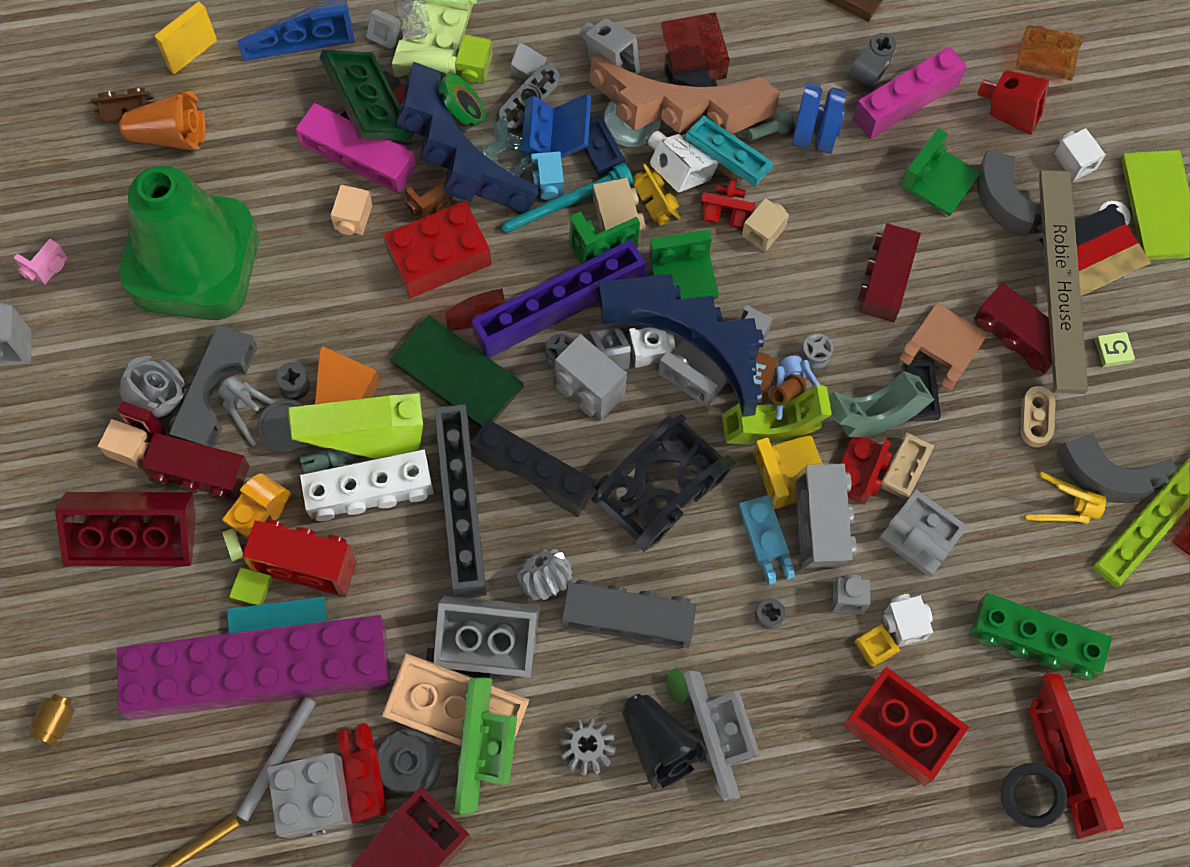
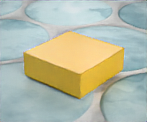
[854,624,901,669]

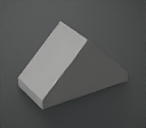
[589,325,631,370]

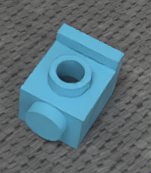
[531,152,564,200]

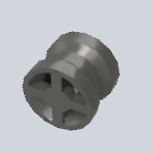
[546,333,574,369]
[276,363,310,400]

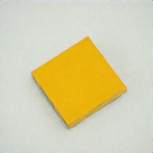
[154,2,217,74]

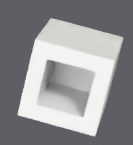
[1054,128,1106,181]

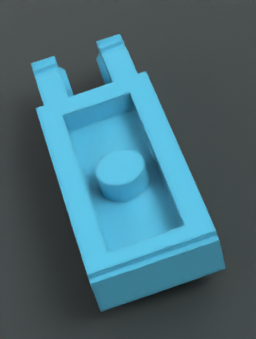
[738,495,795,585]

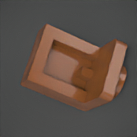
[405,181,453,218]

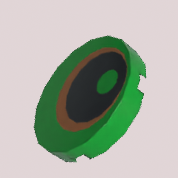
[438,73,486,127]

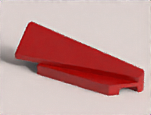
[1029,673,1124,839]

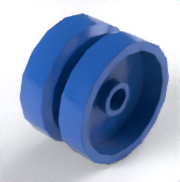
[792,82,846,154]

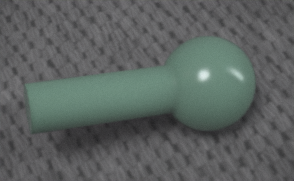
[746,111,795,141]

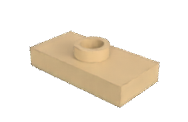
[880,432,934,501]

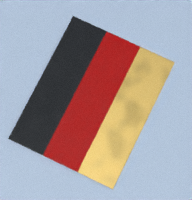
[1039,205,1151,296]

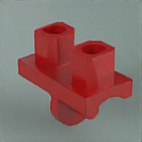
[701,178,755,230]

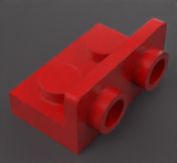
[841,437,893,505]

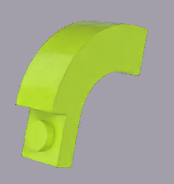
[722,385,832,445]

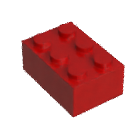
[383,200,492,299]
[242,519,357,597]
[843,666,969,786]

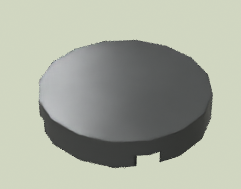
[377,728,442,797]

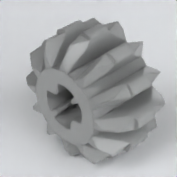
[517,549,573,600]
[560,718,616,776]

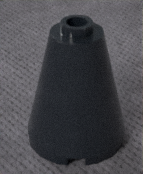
[622,694,707,789]

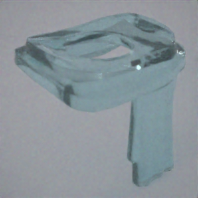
[484,116,532,177]

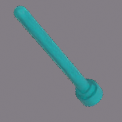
[501,162,633,233]

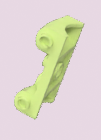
[392,0,477,79]

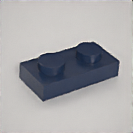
[584,115,625,176]

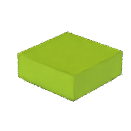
[229,567,272,606]

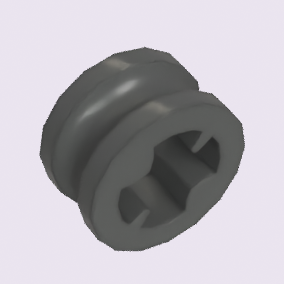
[755,598,785,630]

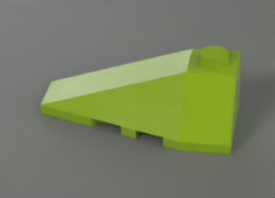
[287,393,423,459]

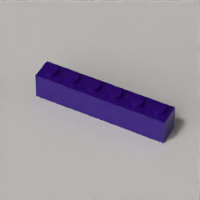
[471,239,646,358]

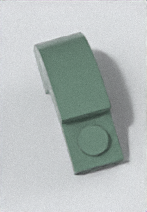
[829,371,934,437]

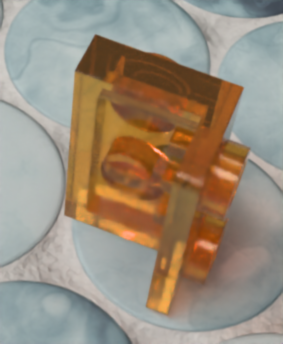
[1016,25,1083,81]

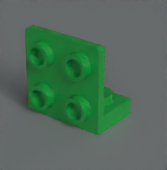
[901,128,980,216]
[569,211,640,264]
[649,229,719,299]

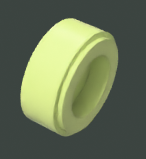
[222,529,243,562]

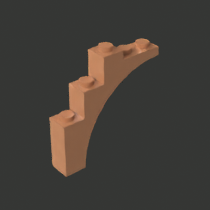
[589,54,780,134]

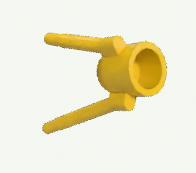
[1024,472,1106,524]

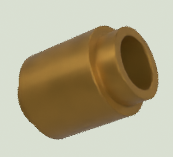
[29,694,75,746]

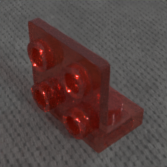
[661,12,730,80]

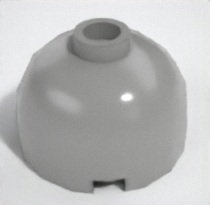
[119,356,185,418]

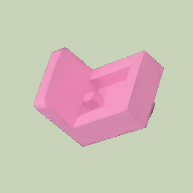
[13,239,68,285]

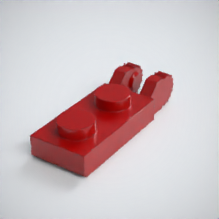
[337,723,387,823]

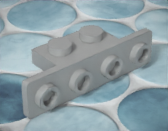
[684,670,760,801]

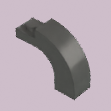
[977,150,1043,237]
[1056,433,1177,503]

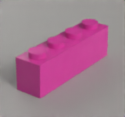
[853,46,967,139]
[295,103,416,194]

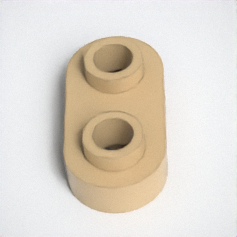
[1020,386,1055,447]

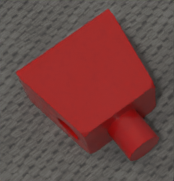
[978,70,1049,135]

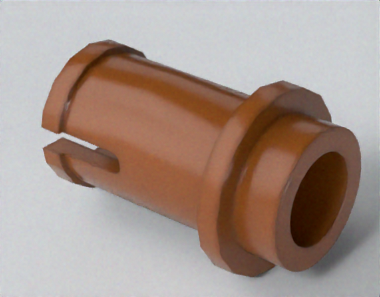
[770,374,807,406]

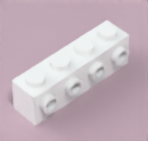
[300,450,434,521]

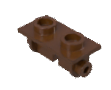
[90,88,154,123]

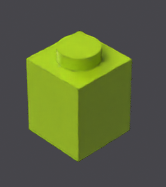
[455,34,493,84]

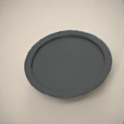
[257,400,305,452]

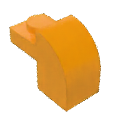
[222,473,293,539]

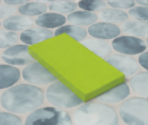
[1121,150,1190,260]

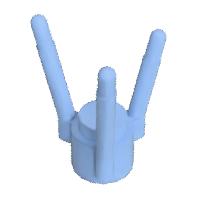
[775,356,820,420]

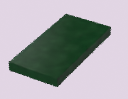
[319,50,415,141]
[390,315,524,428]

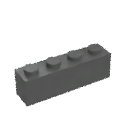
[562,580,697,649]

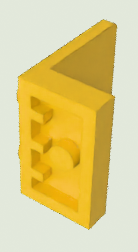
[753,435,823,509]

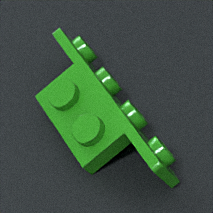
[454,677,517,815]

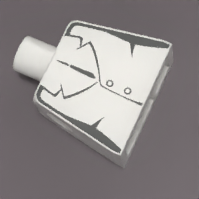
[648,131,719,192]

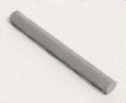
[236,697,316,822]

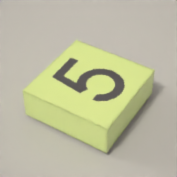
[1095,332,1135,368]

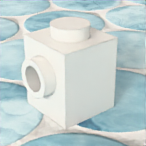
[883,594,933,647]

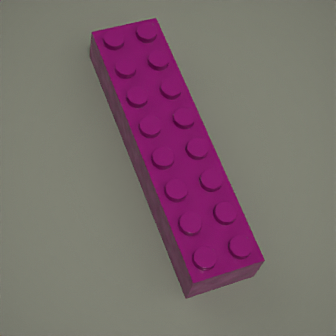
[117,615,391,720]

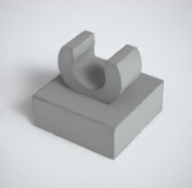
[366,9,401,49]

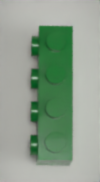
[969,593,1112,681]

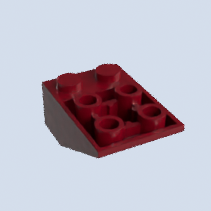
[351,786,472,867]

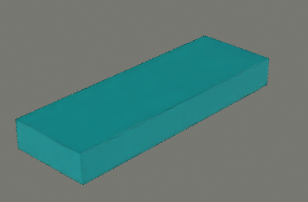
[685,115,774,187]
[227,597,327,634]

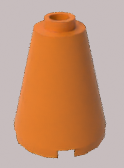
[119,91,206,150]

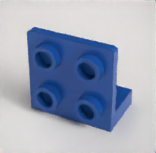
[521,94,591,158]

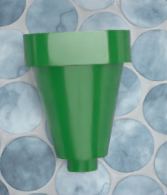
[119,165,259,320]

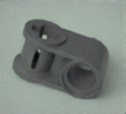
[847,33,896,90]

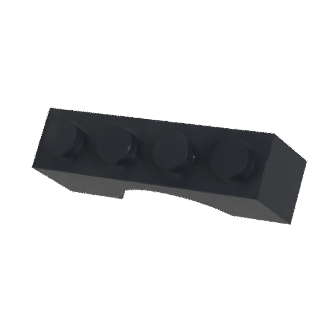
[471,419,595,517]

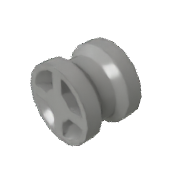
[800,333,833,370]

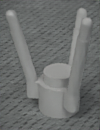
[218,377,276,447]

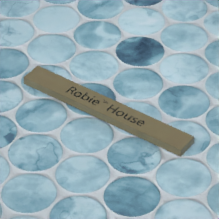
[1039,170,1088,394]

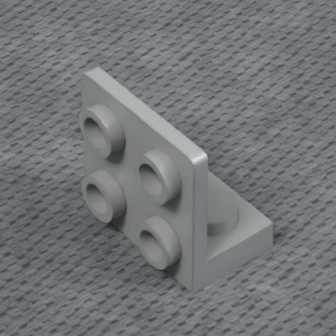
[658,340,728,408]

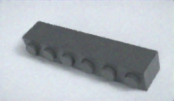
[435,404,487,598]

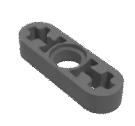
[495,64,560,132]

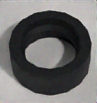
[1001,763,1067,828]

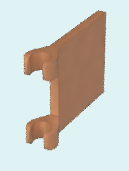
[899,303,988,391]

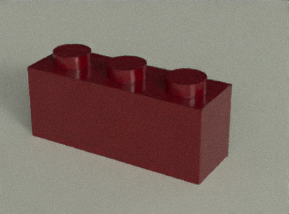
[857,223,921,322]
[974,282,1052,375]
[141,433,250,501]

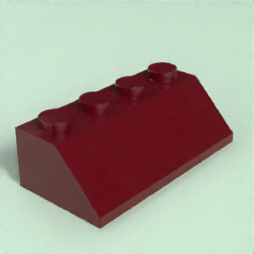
[55,492,196,566]

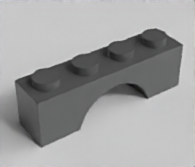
[169,325,258,448]

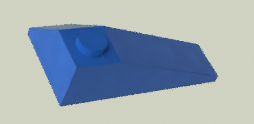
[237,0,355,61]

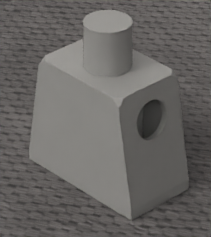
[580,19,640,75]

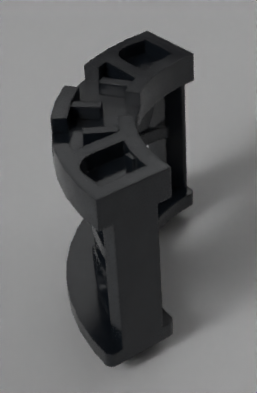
[591,414,736,552]

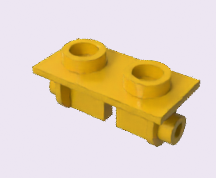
[633,164,681,226]

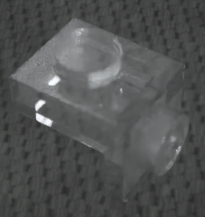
[396,0,432,40]

